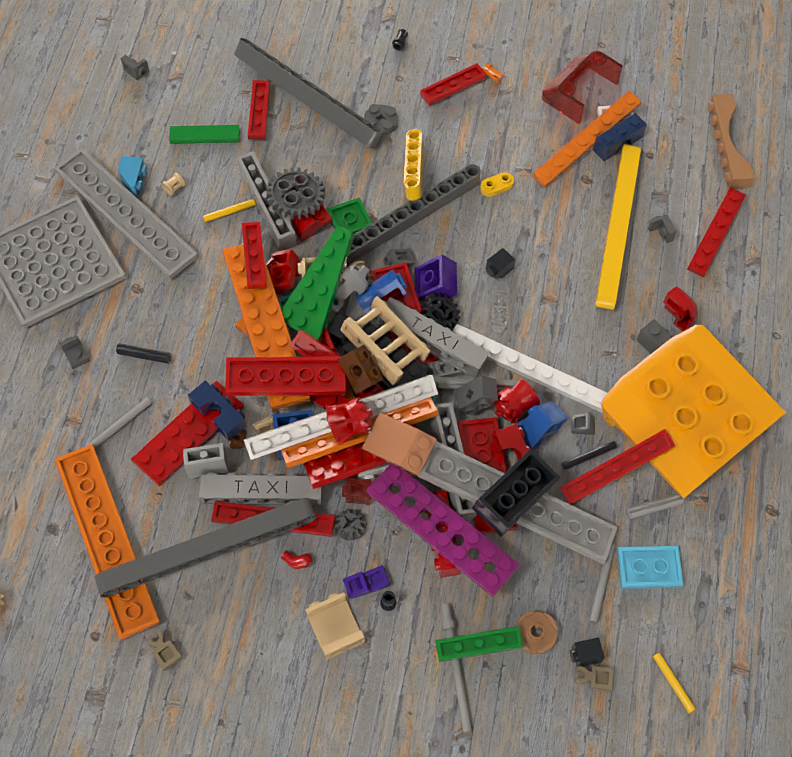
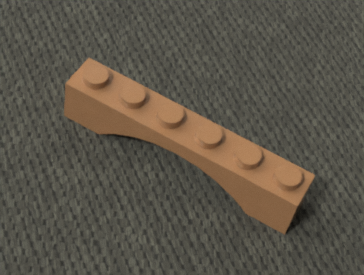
[707,94,754,189]

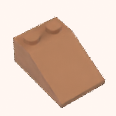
[361,413,437,476]

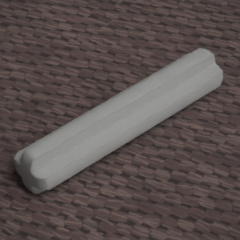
[627,493,685,519]

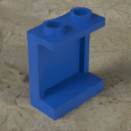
[355,270,407,314]

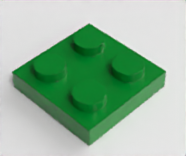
[326,197,372,235]

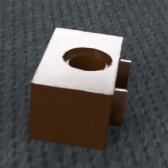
[337,345,383,394]

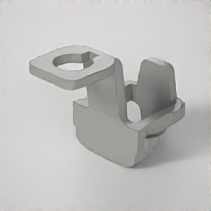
[332,264,370,312]

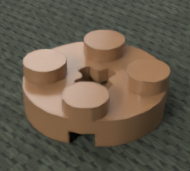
[517,611,558,655]

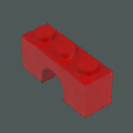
[491,423,530,471]

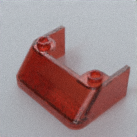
[541,51,623,124]

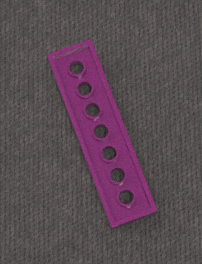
[366,464,520,598]

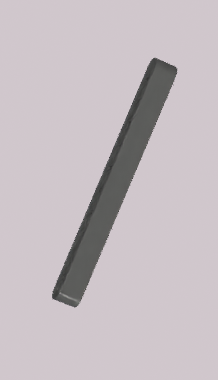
[234,38,383,148]
[347,164,481,265]
[95,498,316,598]

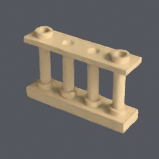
[340,296,430,385]

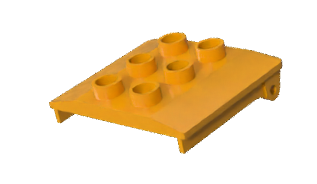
[601,325,786,499]

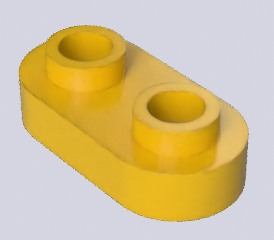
[480,172,514,197]

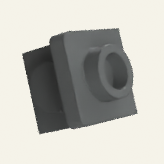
[121,55,149,80]
[648,214,677,243]
[383,249,415,268]
[60,335,90,369]

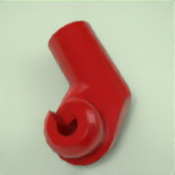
[280,550,312,569]

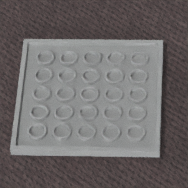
[0,196,126,328]

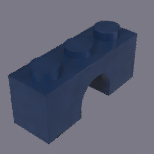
[593,113,647,161]
[188,380,246,441]

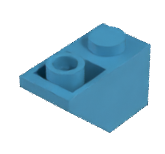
[118,156,147,198]

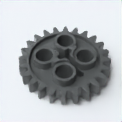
[266,167,325,219]

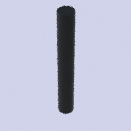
[561,441,617,470]

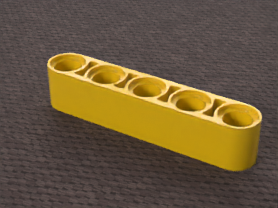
[404,129,424,201]

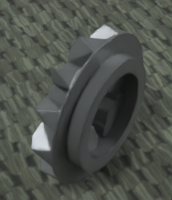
[334,508,367,540]

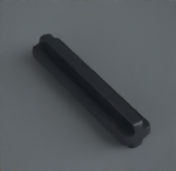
[116,343,172,364]

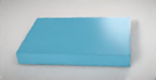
[616,546,684,589]

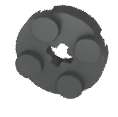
[364,104,398,136]

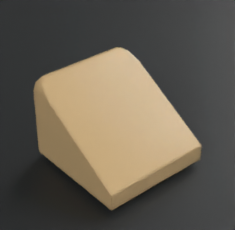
[252,417,274,435]

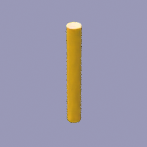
[203,199,256,223]
[653,652,696,713]

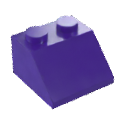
[415,254,457,301]

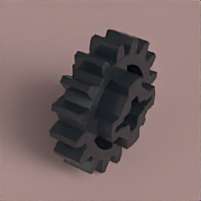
[420,292,460,329]

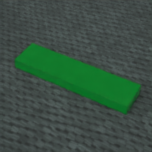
[169,125,240,144]
[435,626,523,662]

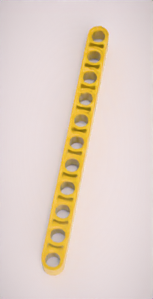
[595,144,641,310]

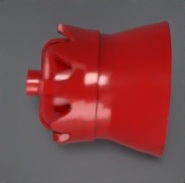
[493,380,540,424]
[325,397,373,445]

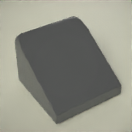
[571,412,595,435]

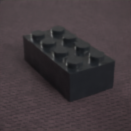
[343,322,428,391]
[472,449,561,537]

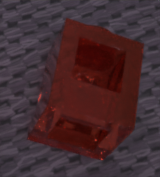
[342,478,371,506]

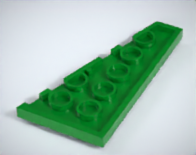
[281,226,354,342]

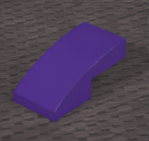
[343,565,391,599]

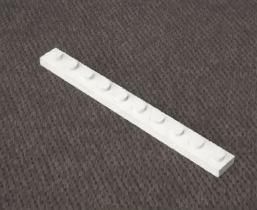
[452,324,607,413]
[244,375,438,460]

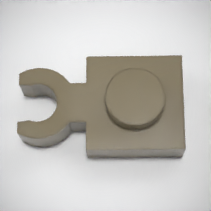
[147,630,182,671]
[575,665,613,692]

